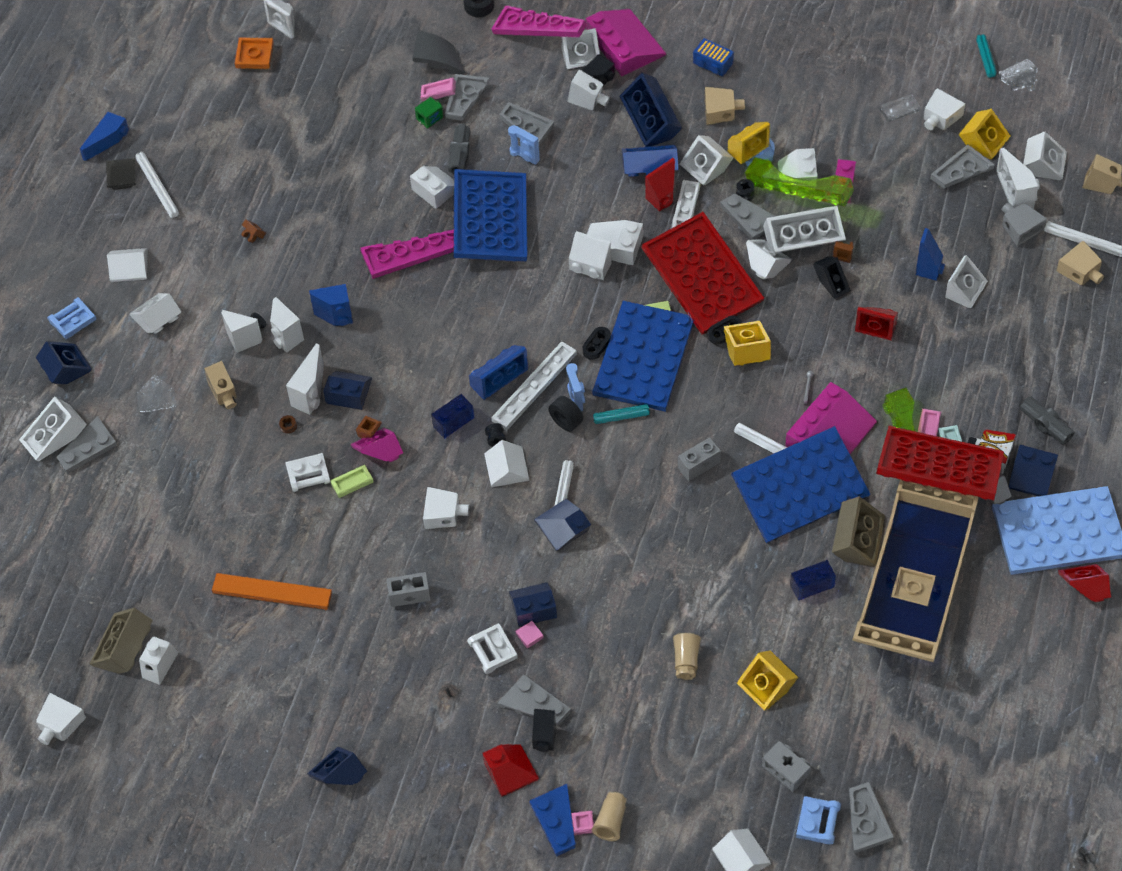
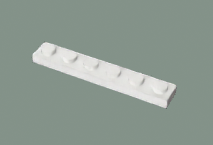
[491,341,577,431]

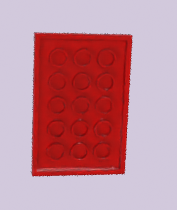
[641,212,764,335]
[876,426,1004,500]

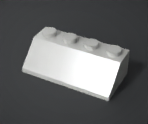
[763,206,846,253]

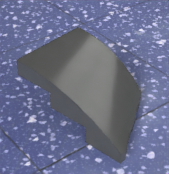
[413,31,465,75]

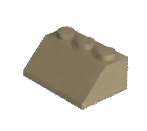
[832,497,885,567]
[90,608,153,674]

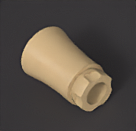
[673,633,701,680]
[591,792,627,841]

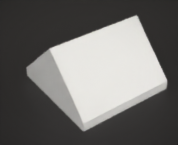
[561,28,600,69]
[107,248,148,282]
[945,255,988,308]
[221,310,262,353]
[484,440,529,488]
[712,829,771,871]

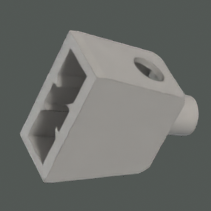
[1002,203,1046,246]

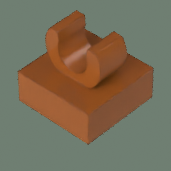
[241,219,266,243]
[833,241,854,263]

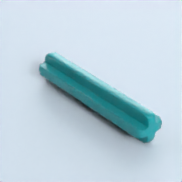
[976,34,997,78]
[593,404,649,424]

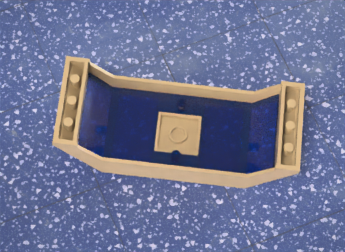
[853,479,979,662]

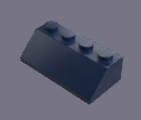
[620,73,682,147]

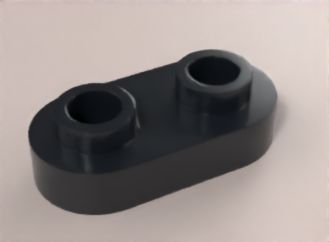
[707,316,742,344]
[582,327,611,360]

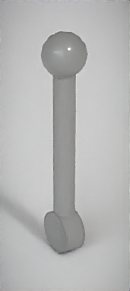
[803,371,814,404]

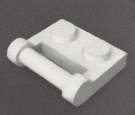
[285,453,330,492]
[467,623,518,674]

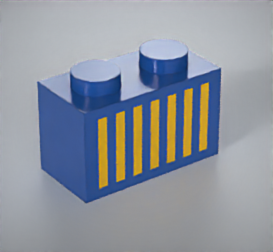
[693,38,734,77]

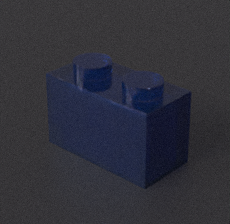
[431,393,474,439]
[790,560,836,601]

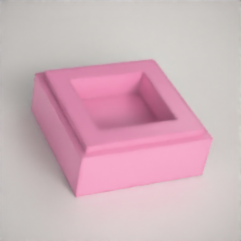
[516,621,544,649]
[571,811,594,835]

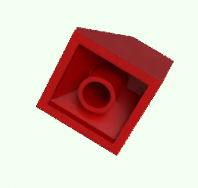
[645,158,675,212]
[855,307,898,341]
[1058,564,1111,602]
[482,744,539,797]

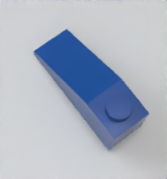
[80,112,129,161]
[915,228,945,281]

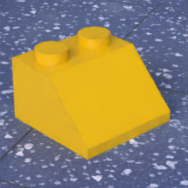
[959,109,1011,159]
[728,122,770,165]
[724,321,771,366]
[737,650,798,711]

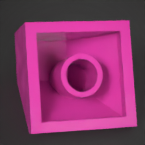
[351,428,403,462]

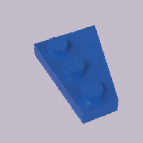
[529,784,576,857]

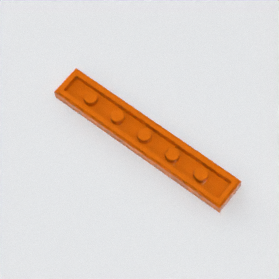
[212,573,332,610]

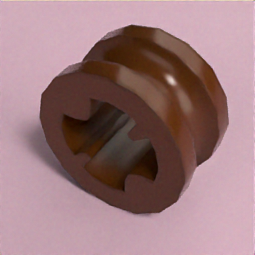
[279,415,297,434]

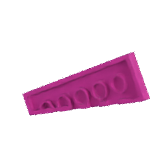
[491,6,587,37]
[360,230,454,279]

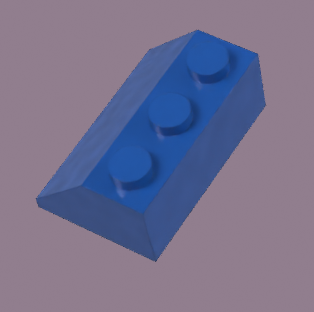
[622,145,679,177]
[469,345,528,400]

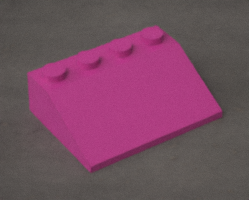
[586,9,666,77]
[785,382,877,454]

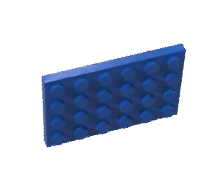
[453,169,527,262]
[592,301,694,412]
[731,426,871,544]

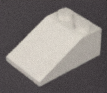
[996,148,1040,209]
[587,220,643,265]
[286,344,324,415]
[19,396,87,462]

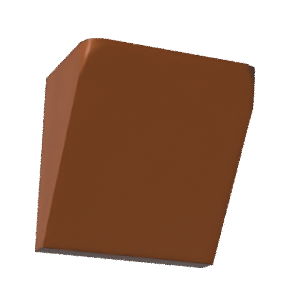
[356,416,382,438]

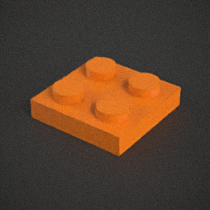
[235,37,274,69]

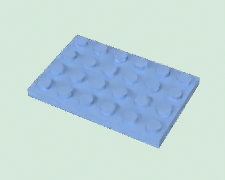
[992,486,1122,575]

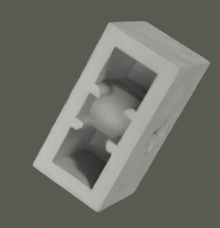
[678,437,721,481]
[386,572,431,607]
[762,741,811,792]

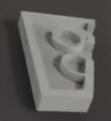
[445,74,490,121]
[500,102,554,146]
[930,144,995,189]
[720,193,775,240]
[57,416,117,474]
[497,674,571,727]
[849,782,894,854]

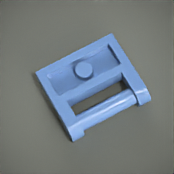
[508,125,540,165]
[47,297,96,339]
[566,363,585,411]
[796,796,841,844]

